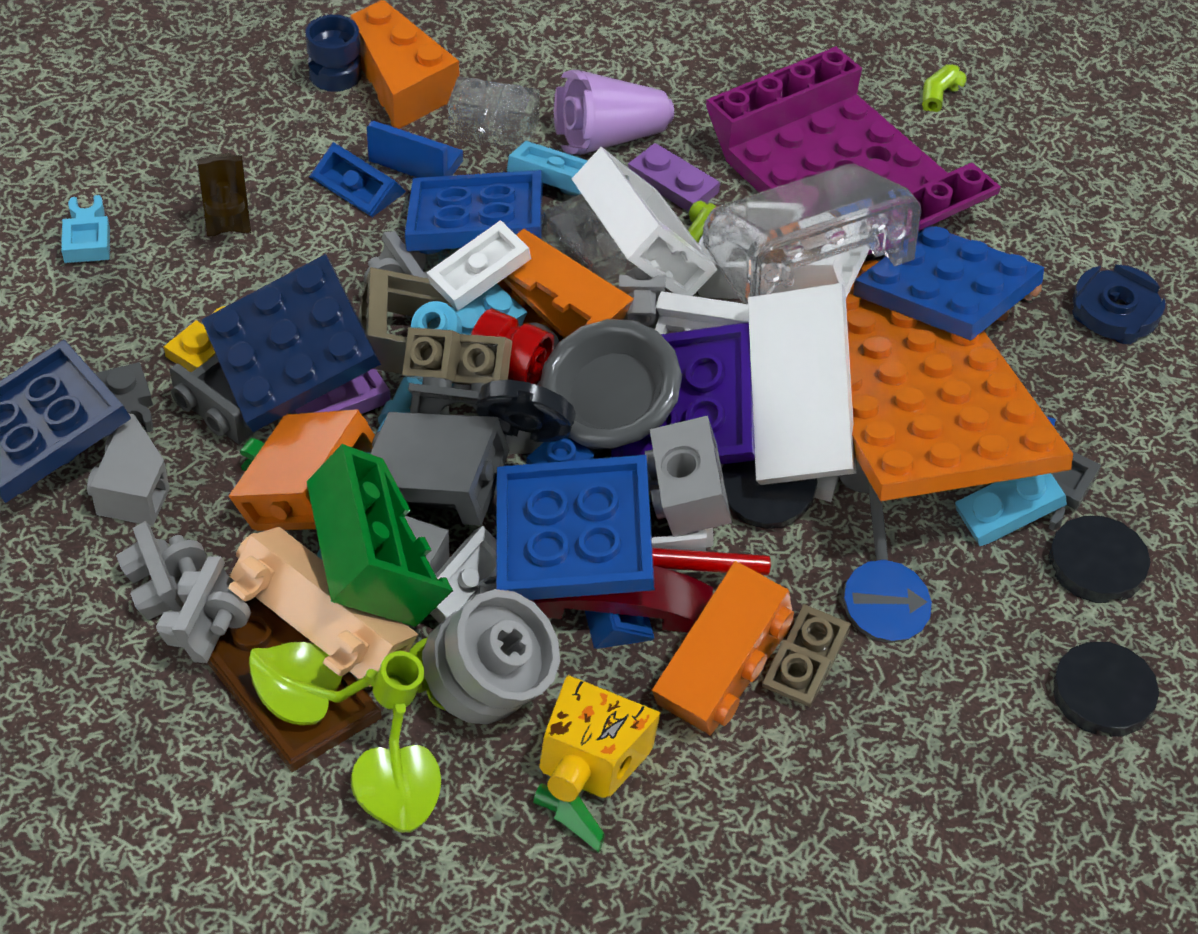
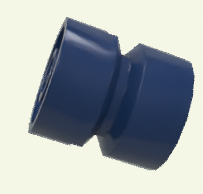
[306,15,362,92]

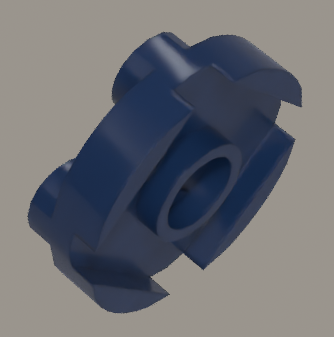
[1072,264,1166,344]

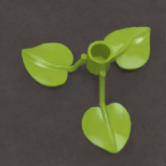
[249,637,445,833]

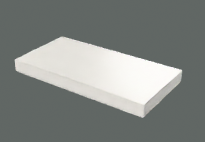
[748,283,857,485]

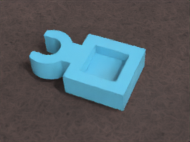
[61,195,110,263]

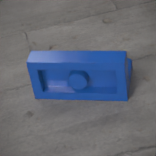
[367,121,463,178]

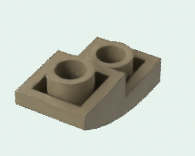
[402,327,513,385]
[762,604,851,707]

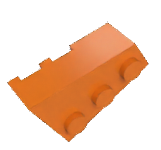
[351,0,460,129]
[497,229,634,342]
[652,561,794,736]

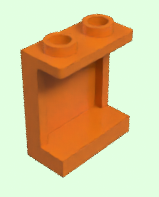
[228,409,375,531]

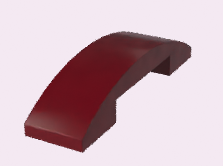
[530,565,713,633]

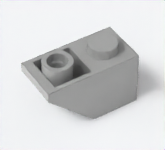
[87,413,170,526]

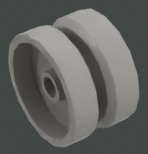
[422,589,560,725]

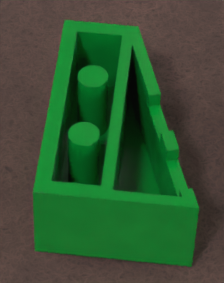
[306,444,453,627]

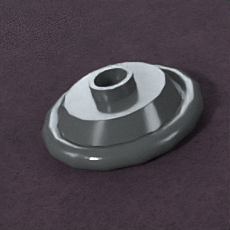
[539,319,682,449]

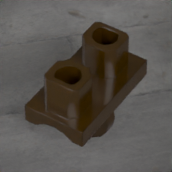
[197,153,251,237]

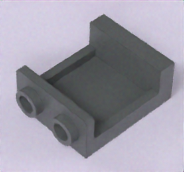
[170,355,259,445]
[370,412,510,525]

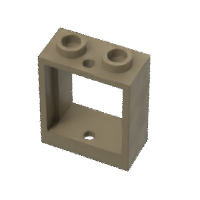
[359,267,452,374]

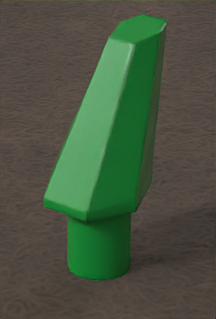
[533,783,605,853]

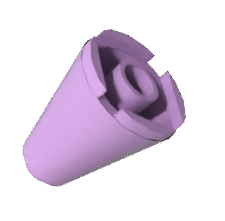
[554,70,674,155]

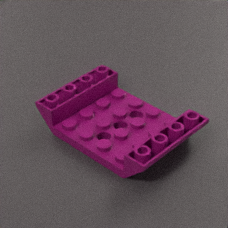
[706,46,1001,255]

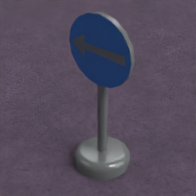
[839,460,932,643]

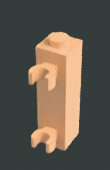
[228,527,419,687]

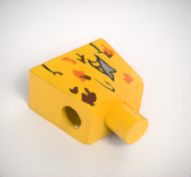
[539,675,660,802]

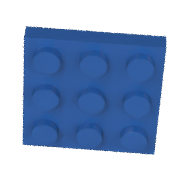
[405,170,542,254]
[853,226,1044,341]
[497,455,655,600]

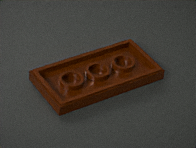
[207,597,382,772]

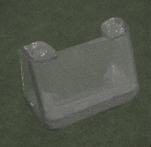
[703,163,921,304]

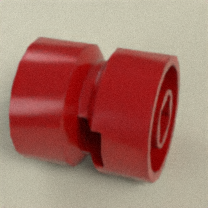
[471,308,554,385]

